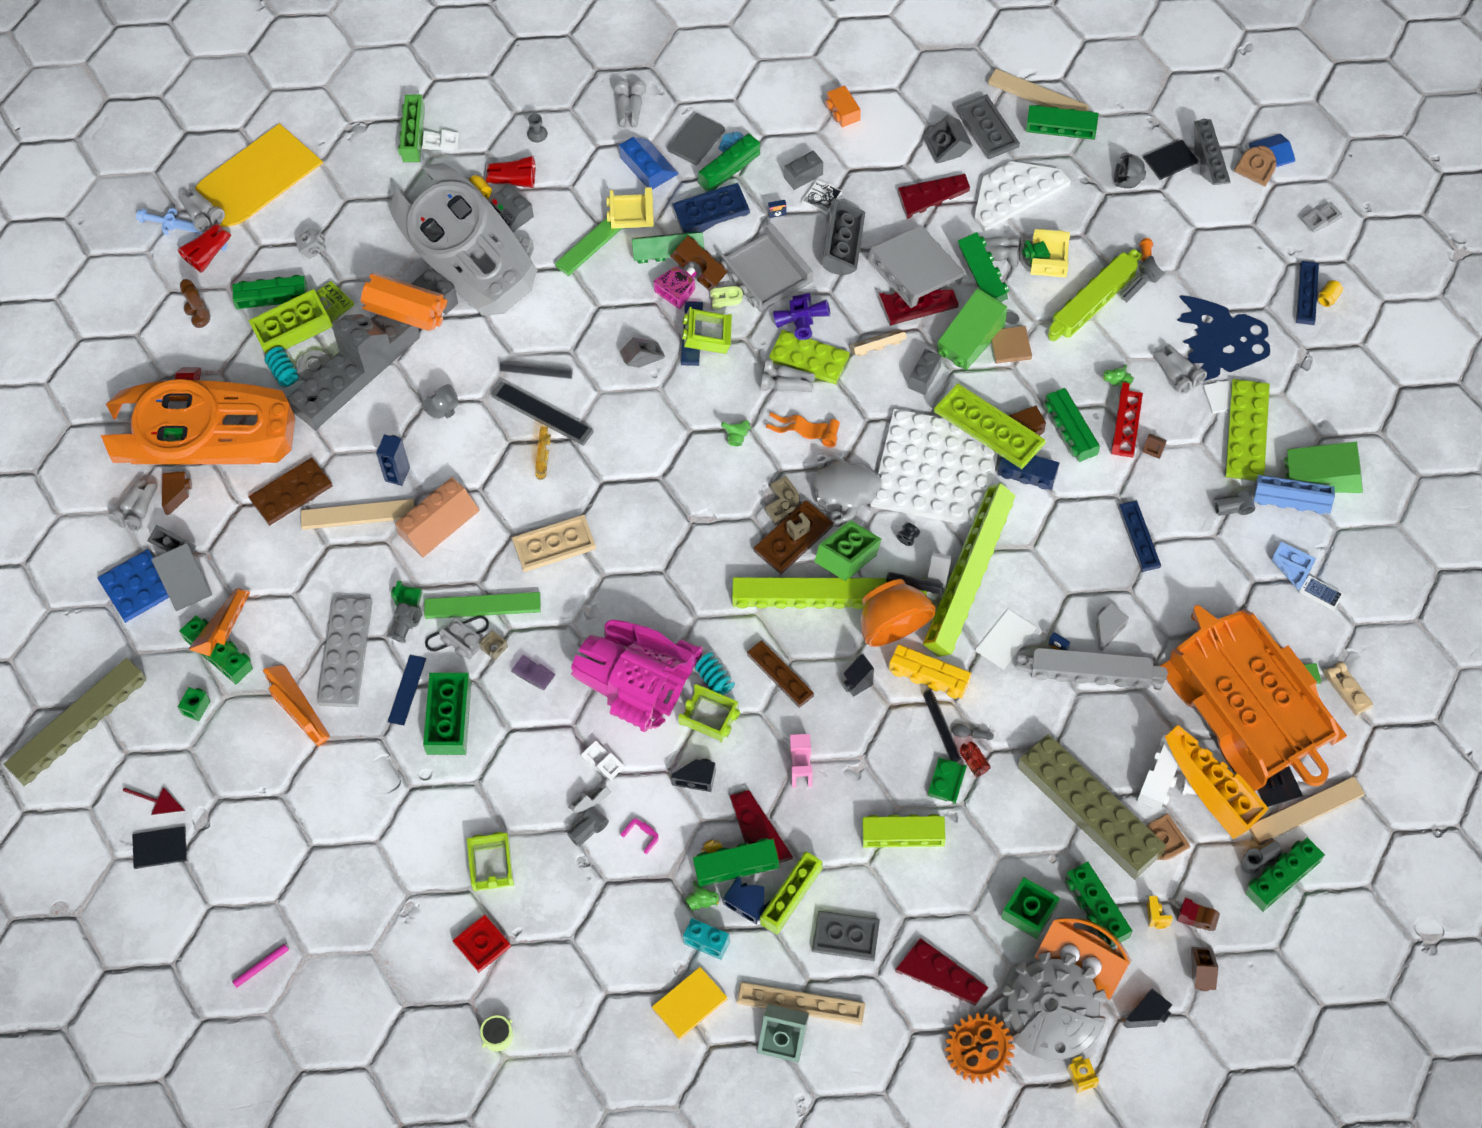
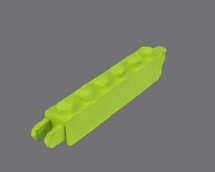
[1048,249,1142,342]

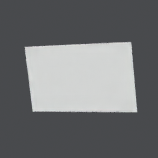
[975,609,1037,670]

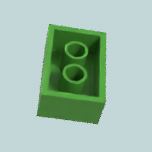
[814,520,882,581]

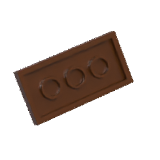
[248,457,333,526]
[753,500,834,574]

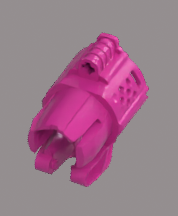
[571,619,703,732]

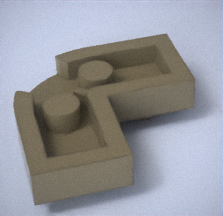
[765,476,799,524]

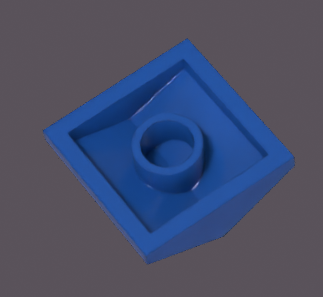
[1248,134,1296,167]

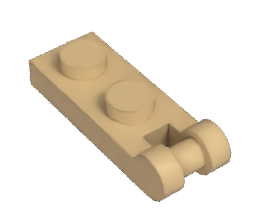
[1323,661,1373,716]

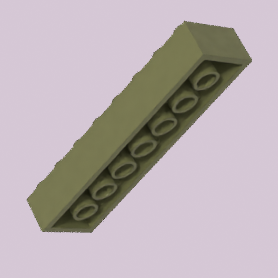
[1018,734,1166,880]

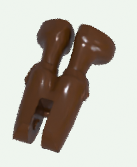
[180,279,211,328]

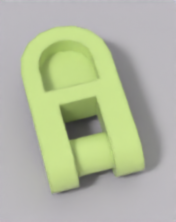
[710,286,743,309]

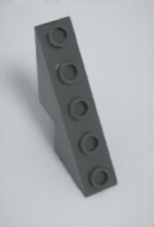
[1194,118,1231,185]

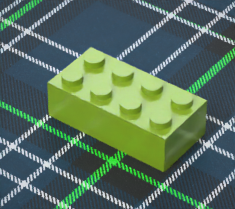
[248,289,333,354]

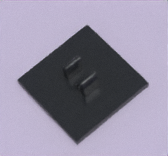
[1257,766,1303,807]

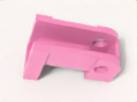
[790,734,812,787]

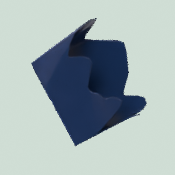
[723,877,774,925]

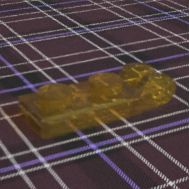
[535,426,551,480]

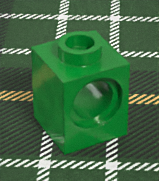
[177,687,210,721]

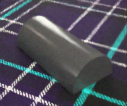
[822,198,866,275]

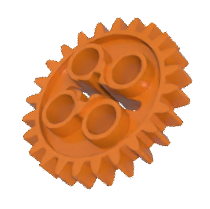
[945,1013,1015,1084]

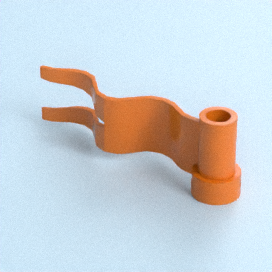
[766,412,840,448]

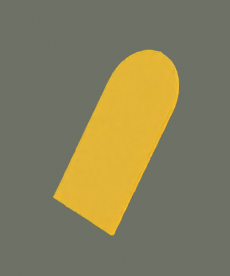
[195,123,323,227]

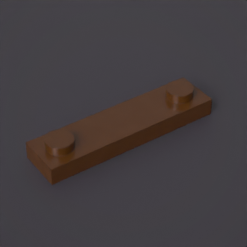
[747,640,814,708]

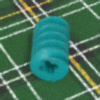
[264,347,299,387]
[695,652,735,695]

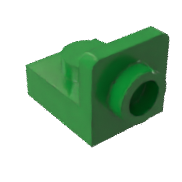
[1022,240,1051,264]
[391,581,423,607]

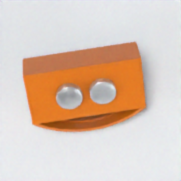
[1035,917,1132,1000]

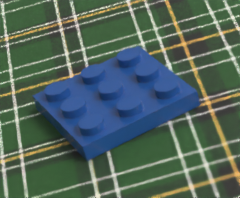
[97,549,169,623]

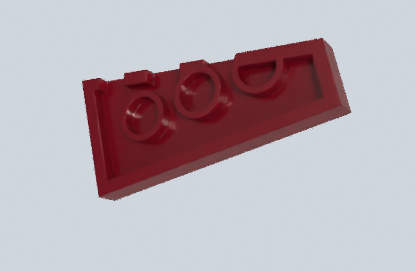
[898,174,970,219]
[879,289,959,326]
[730,790,793,863]
[895,938,989,1006]

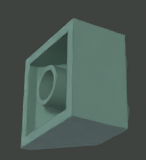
[757,1004,809,1063]

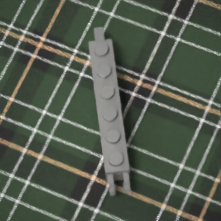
[1017,648,1168,689]

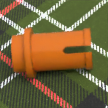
[1139,238,1153,261]

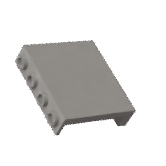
[719,224,813,312]
[868,225,965,308]

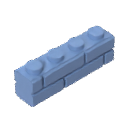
[1253,475,1335,514]

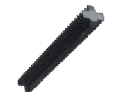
[500,361,573,379]
[923,689,962,762]

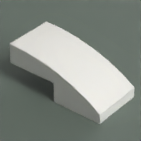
[422,130,459,150]
[581,741,625,781]

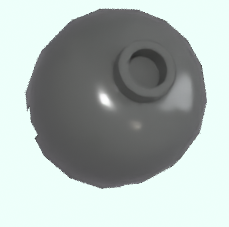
[1114,152,1146,189]
[421,384,458,419]

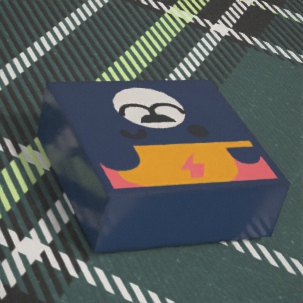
[768,200,786,218]
[1048,632,1070,651]

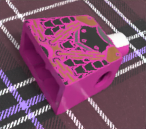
[653,267,697,310]

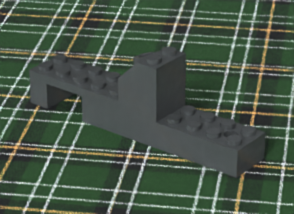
[287,268,458,431]

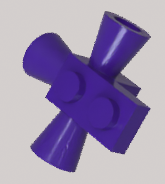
[773,293,831,340]

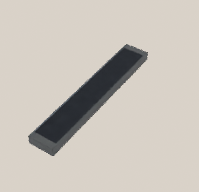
[491,381,594,446]

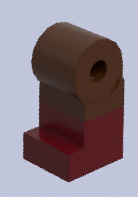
[1177,897,1220,931]

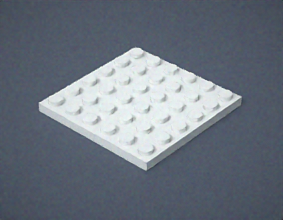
[871,409,998,526]

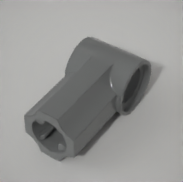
[1214,490,1255,516]
[567,806,609,847]
[1241,838,1283,874]

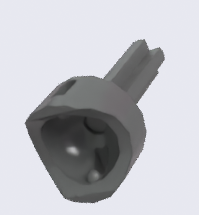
[1120,256,1166,302]

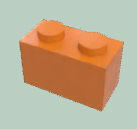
[825,85,861,127]

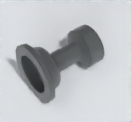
[527,114,548,143]

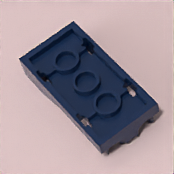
[672,183,750,233]

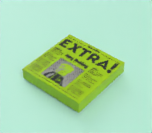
[316,281,354,323]

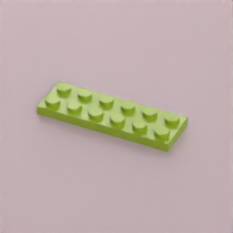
[1225,379,1270,481]
[934,383,1046,469]

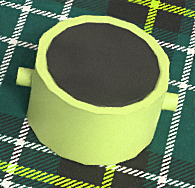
[480,1015,514,1051]

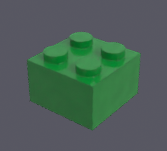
[1001,877,1060,940]

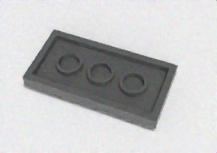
[956,94,1020,159]

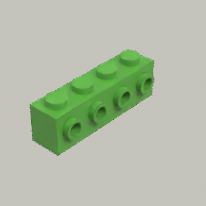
[398,94,425,162]

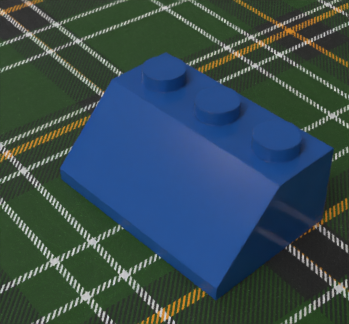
[619,137,678,190]

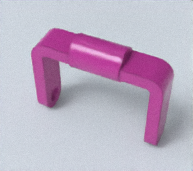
[621,819,659,854]

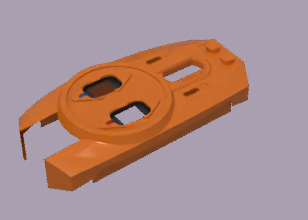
[101,379,295,464]

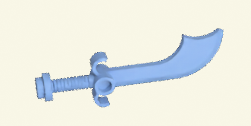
[136,208,227,251]

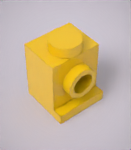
[1067,1056,1099,1093]

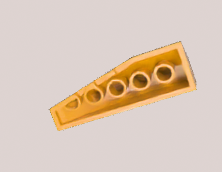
[1165,725,1269,839]

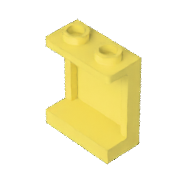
[607,187,654,229]
[1030,229,1070,277]

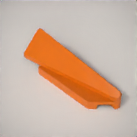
[189,588,250,656]
[262,665,330,747]

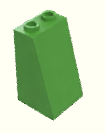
[937,288,1007,371]
[1284,441,1363,493]

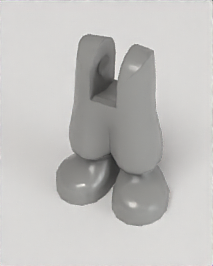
[614,81,646,128]
[178,188,225,232]
[984,235,1021,267]
[1154,344,1207,394]
[761,358,815,392]
[108,479,157,531]

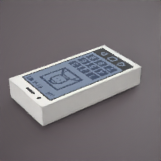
[1299,576,1344,611]

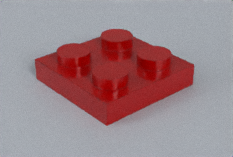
[452,915,511,973]

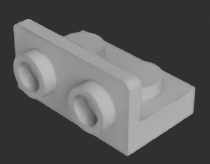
[439,618,485,660]

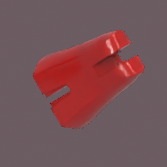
[486,156,536,188]
[177,223,232,273]

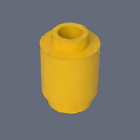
[469,175,492,199]
[1318,280,1343,307]

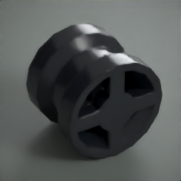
[896,522,920,546]

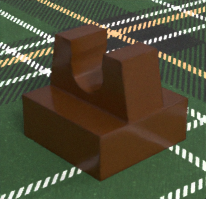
[1142,434,1167,459]

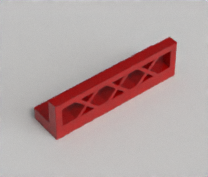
[1111,382,1143,458]

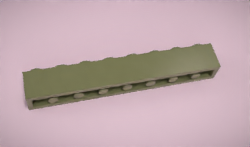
[4,658,146,786]

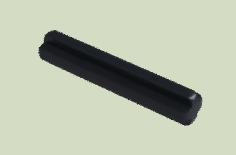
[886,572,943,594]

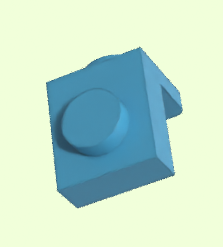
[719,131,744,152]

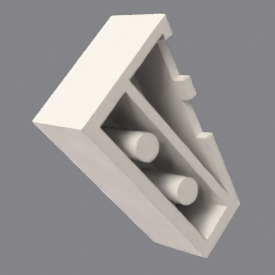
[1138,735,1181,810]

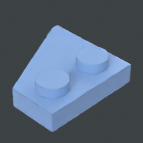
[1272,542,1317,590]

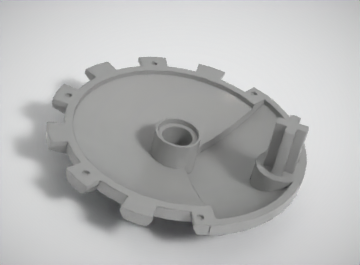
[1002,953,1107,1060]

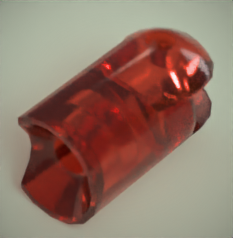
[960,741,991,777]

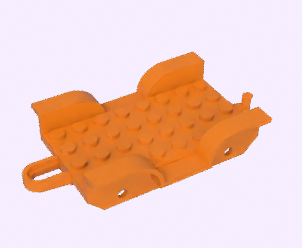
[1160,605,1347,792]

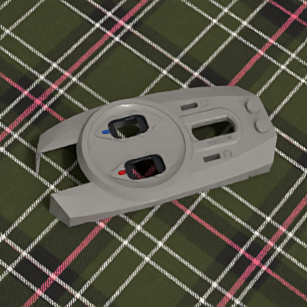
[389,163,537,316]

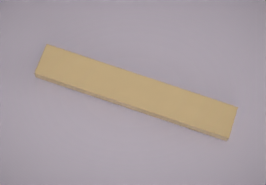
[988,69,1089,111]
[301,499,415,530]
[1249,777,1365,845]
[737,982,865,1025]

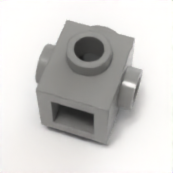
[295,228,326,259]

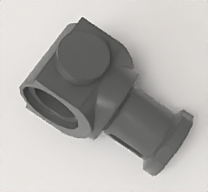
[389,603,423,643]

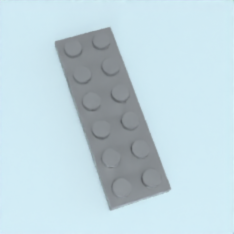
[318,598,373,707]

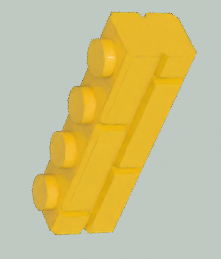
[889,644,972,699]

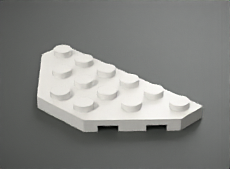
[974,161,1071,232]

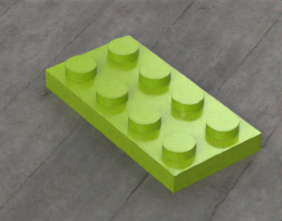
[769,330,850,385]

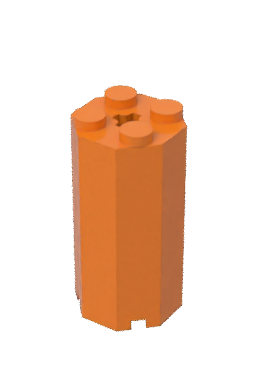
[361,273,447,331]

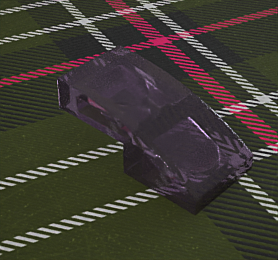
[511,655,556,690]

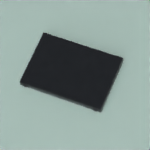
[1143,140,1199,180]
[132,826,187,869]

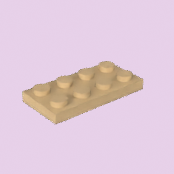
[512,515,596,572]

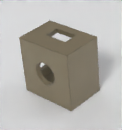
[787,513,810,541]
[479,630,508,660]

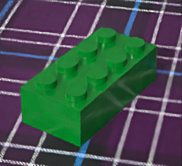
[423,673,472,755]

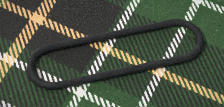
[425,616,489,652]

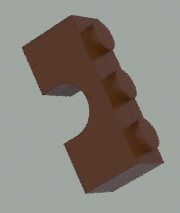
[670,236,728,292]

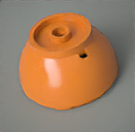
[861,579,935,647]

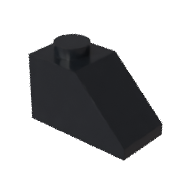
[842,654,874,697]
[671,759,716,792]
[1123,989,1173,1028]

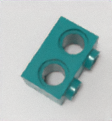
[683,918,730,960]

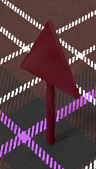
[123,787,185,815]

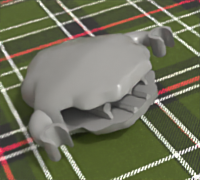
[813,453,882,527]

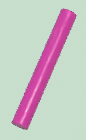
[232,944,289,988]

